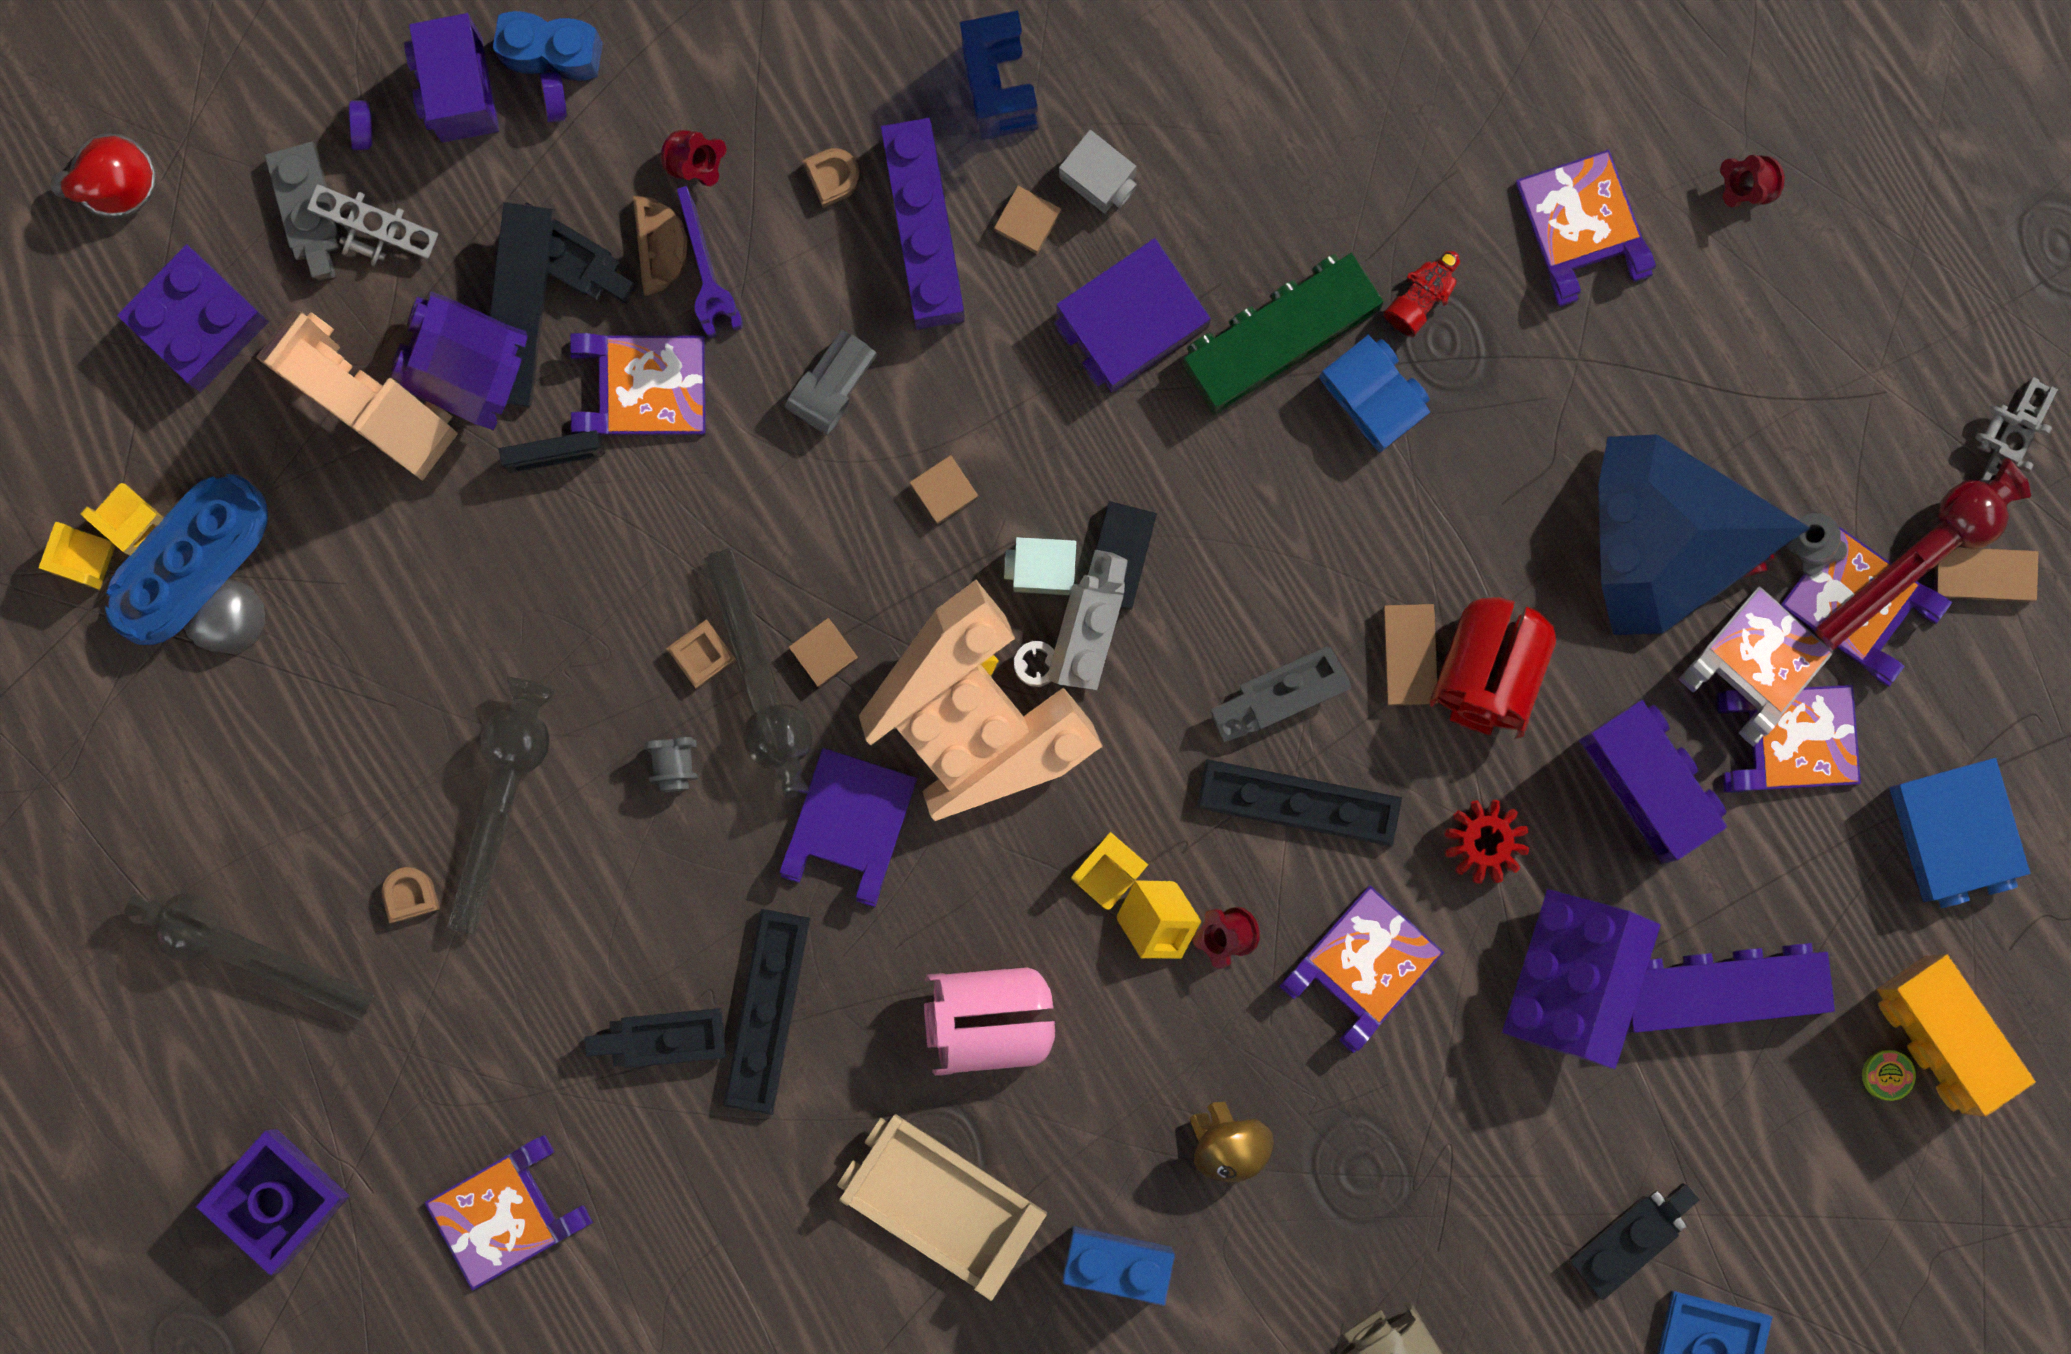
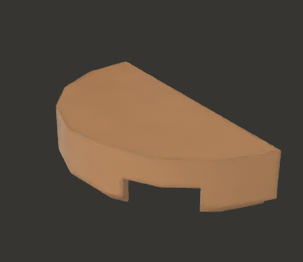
[633,196,689,296]

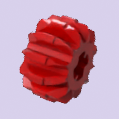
[1444,800,1529,884]

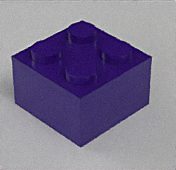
[404,13,500,143]
[117,244,269,392]
[196,1129,350,1275]

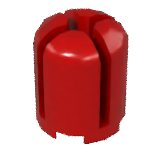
[1430,597,1556,739]

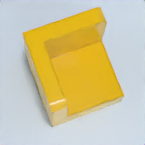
[80,483,164,556]
[39,521,116,590]
[1071,832,1148,910]
[1117,880,1202,959]

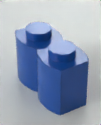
[493,11,603,81]
[1318,335,1430,453]

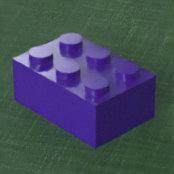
[1579,700,1727,864]
[1502,889,1661,1069]

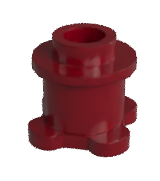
[661,130,727,187]
[1720,155,1785,207]
[1192,906,1260,969]

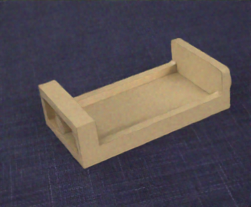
[837,1114,1047,1301]

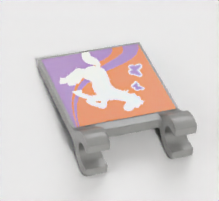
[1678,586,1834,746]

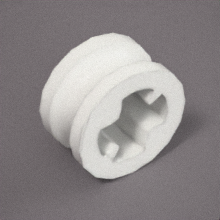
[1014,641,1055,687]

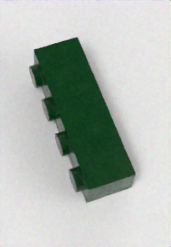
[1183,252,1384,415]

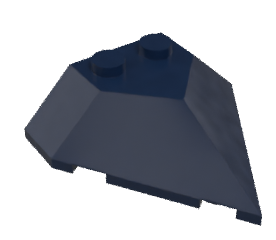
[1598,434,1811,635]

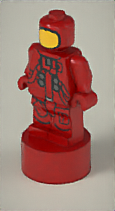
[1384,251,1460,337]

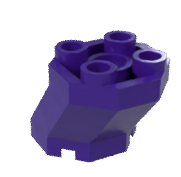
[390,291,528,430]

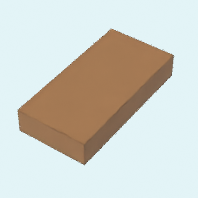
[1934,547,2038,602]
[1383,604,1438,706]

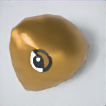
[1189,1101,1274,1182]

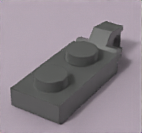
[265,142,341,283]
[1210,646,1352,742]

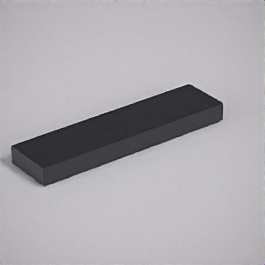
[490,202,555,406]
[1196,759,1402,847]
[723,909,811,1115]

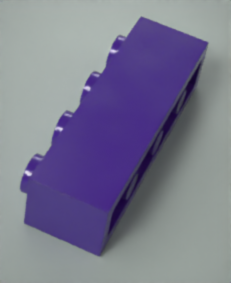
[881,118,965,330]
[1627,943,1835,1033]

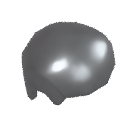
[183,579,265,654]

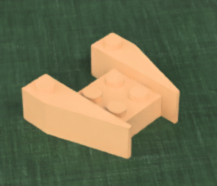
[256,310,458,481]
[859,580,1102,821]

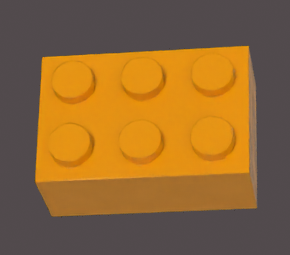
[1876,954,2035,1117]

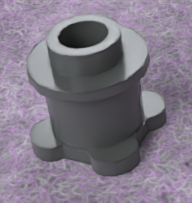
[1787,513,1848,577]
[644,737,698,792]

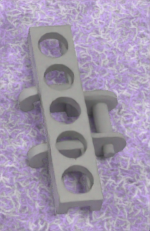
[307,184,438,266]
[1975,377,2058,484]

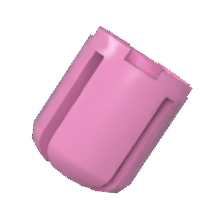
[924,967,1055,1076]

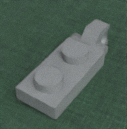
[1048,550,1128,690]

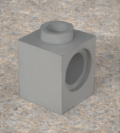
[1059,130,1138,214]

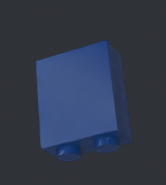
[1889,758,2031,908]
[1063,1226,1175,1305]

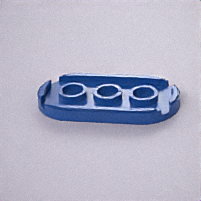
[105,474,268,645]

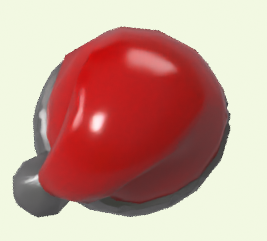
[50,134,156,219]

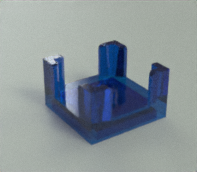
[959,10,1038,140]

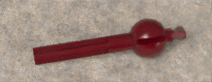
[1815,458,2031,650]

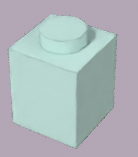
[1004,537,1076,595]

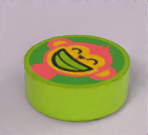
[1862,1050,1916,1101]

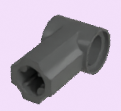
[785,329,877,435]

